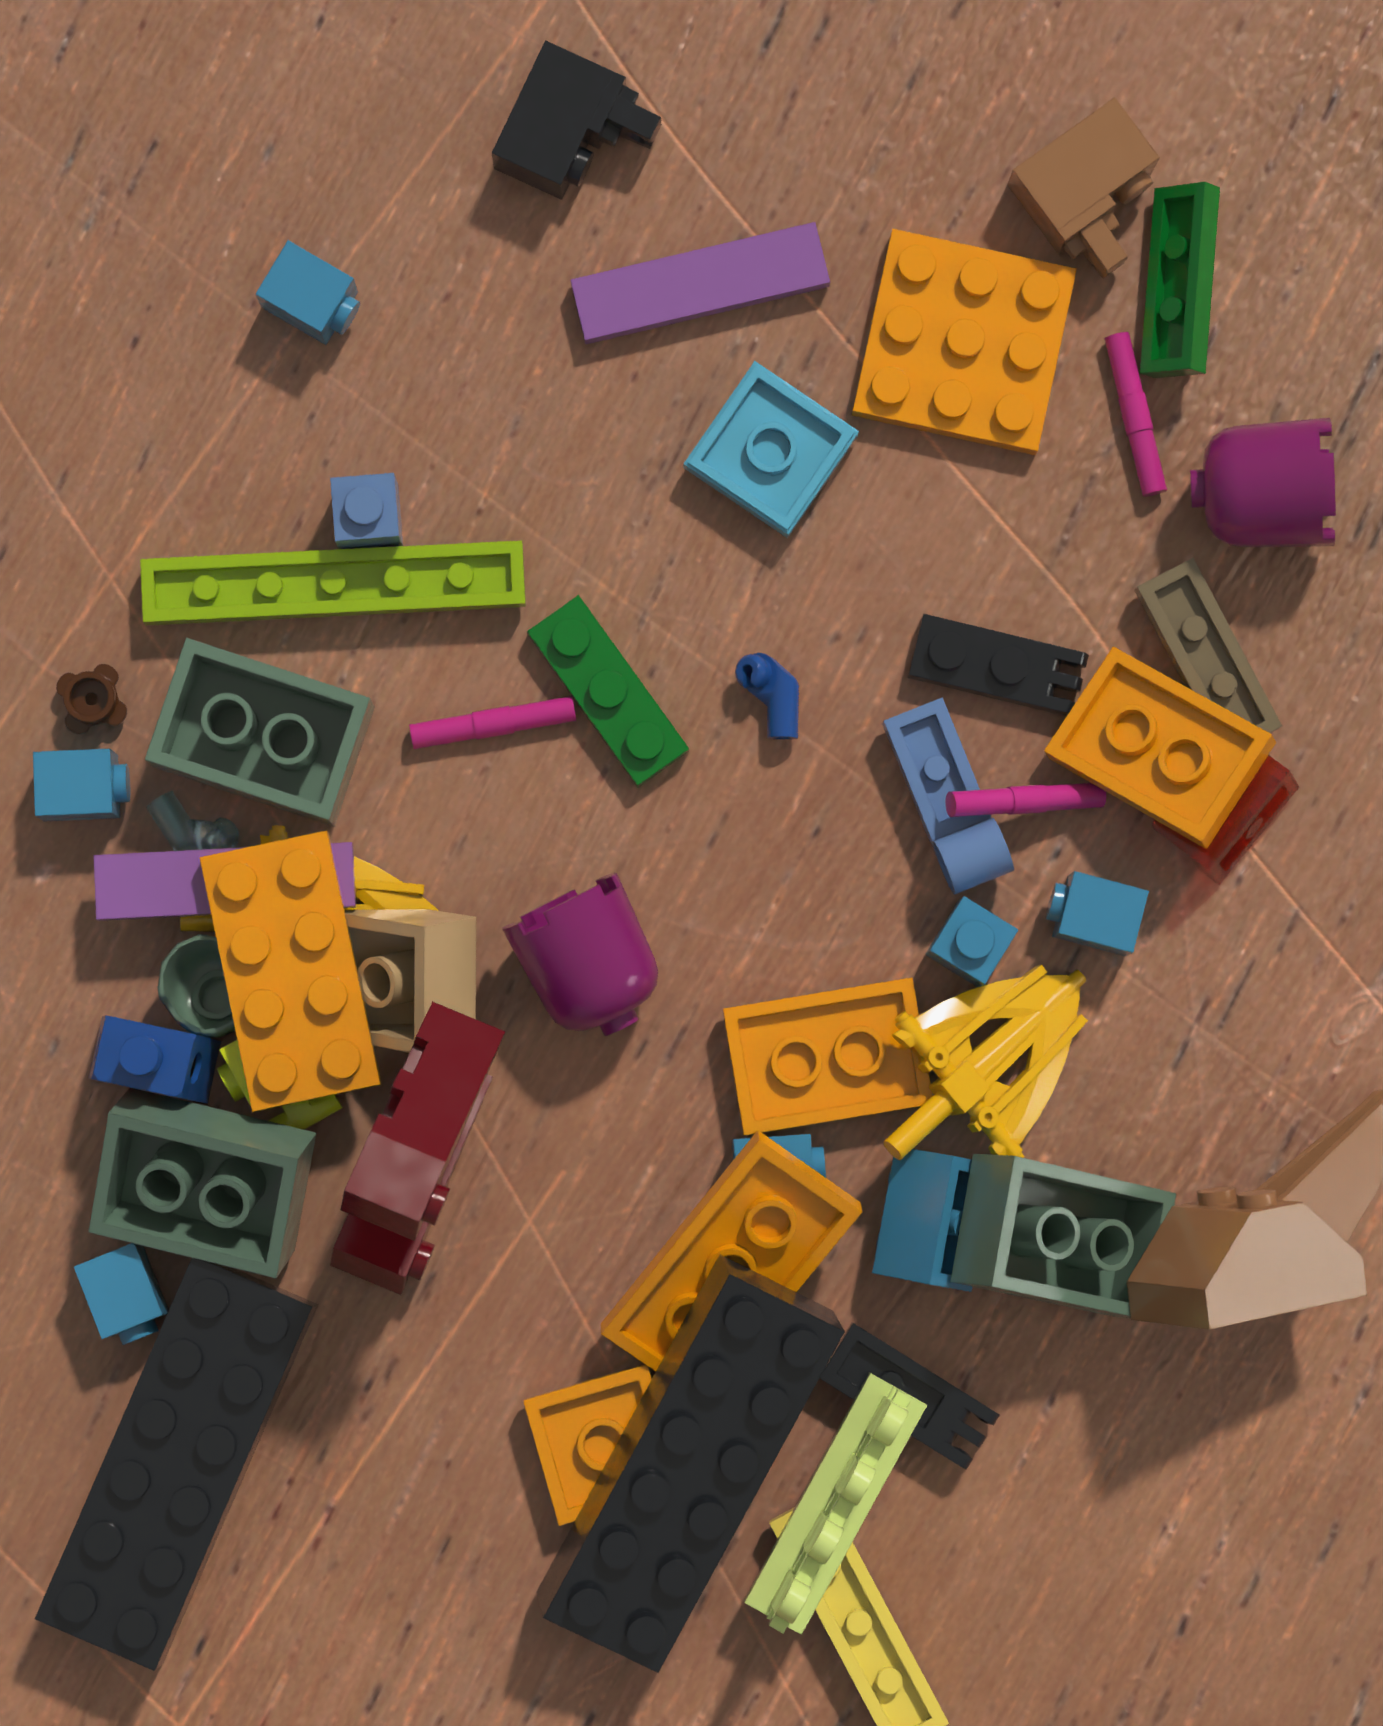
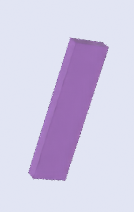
[570,222,830,345]
[94,842,356,921]

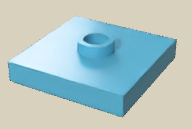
[683,361,859,538]

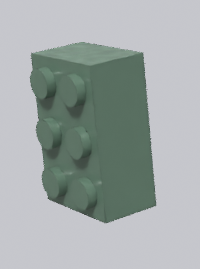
[144,638,375,827]
[89,1087,316,1278]
[950,1154,1176,1319]

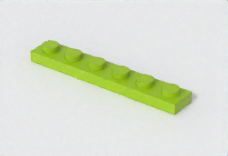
[140,540,526,626]

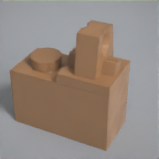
[1007,97,1160,278]

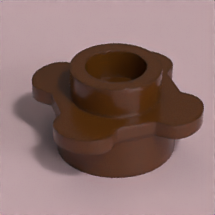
[56,664,127,735]

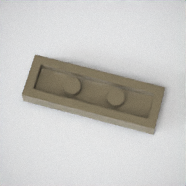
[1134,558,1282,733]

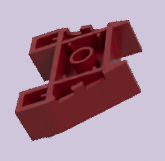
[330,1001,505,1295]

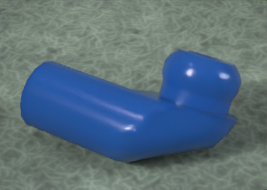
[735,653,799,740]

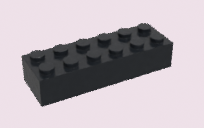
[537,1254,845,1673]
[35,1258,319,1671]

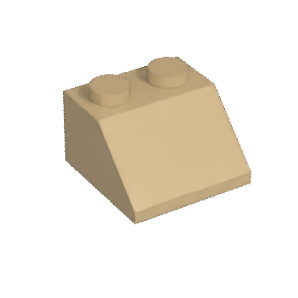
[345,909,476,1052]

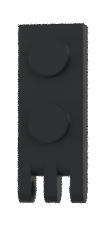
[907,614,1089,716]
[820,1322,1000,1470]

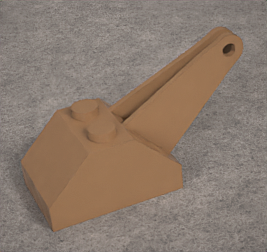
[1127,1089,1383,1330]

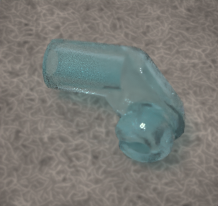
[146,791,239,851]

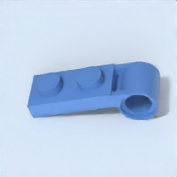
[882,697,1014,895]

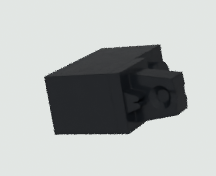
[492,40,662,200]

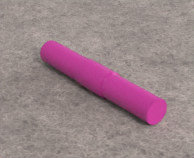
[1104,332,1167,497]
[409,696,576,749]
[945,783,1106,817]

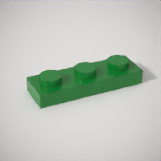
[1140,182,1220,378]
[527,595,689,788]

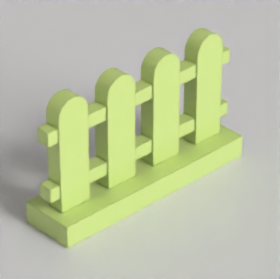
[744,1372,927,1635]

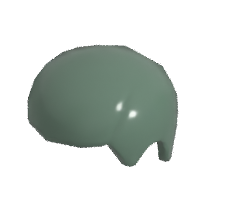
[157,934,235,1038]

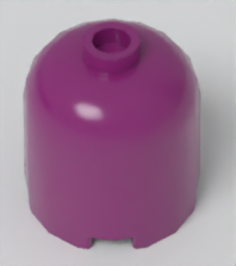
[1190,418,1336,547]
[502,872,658,1036]

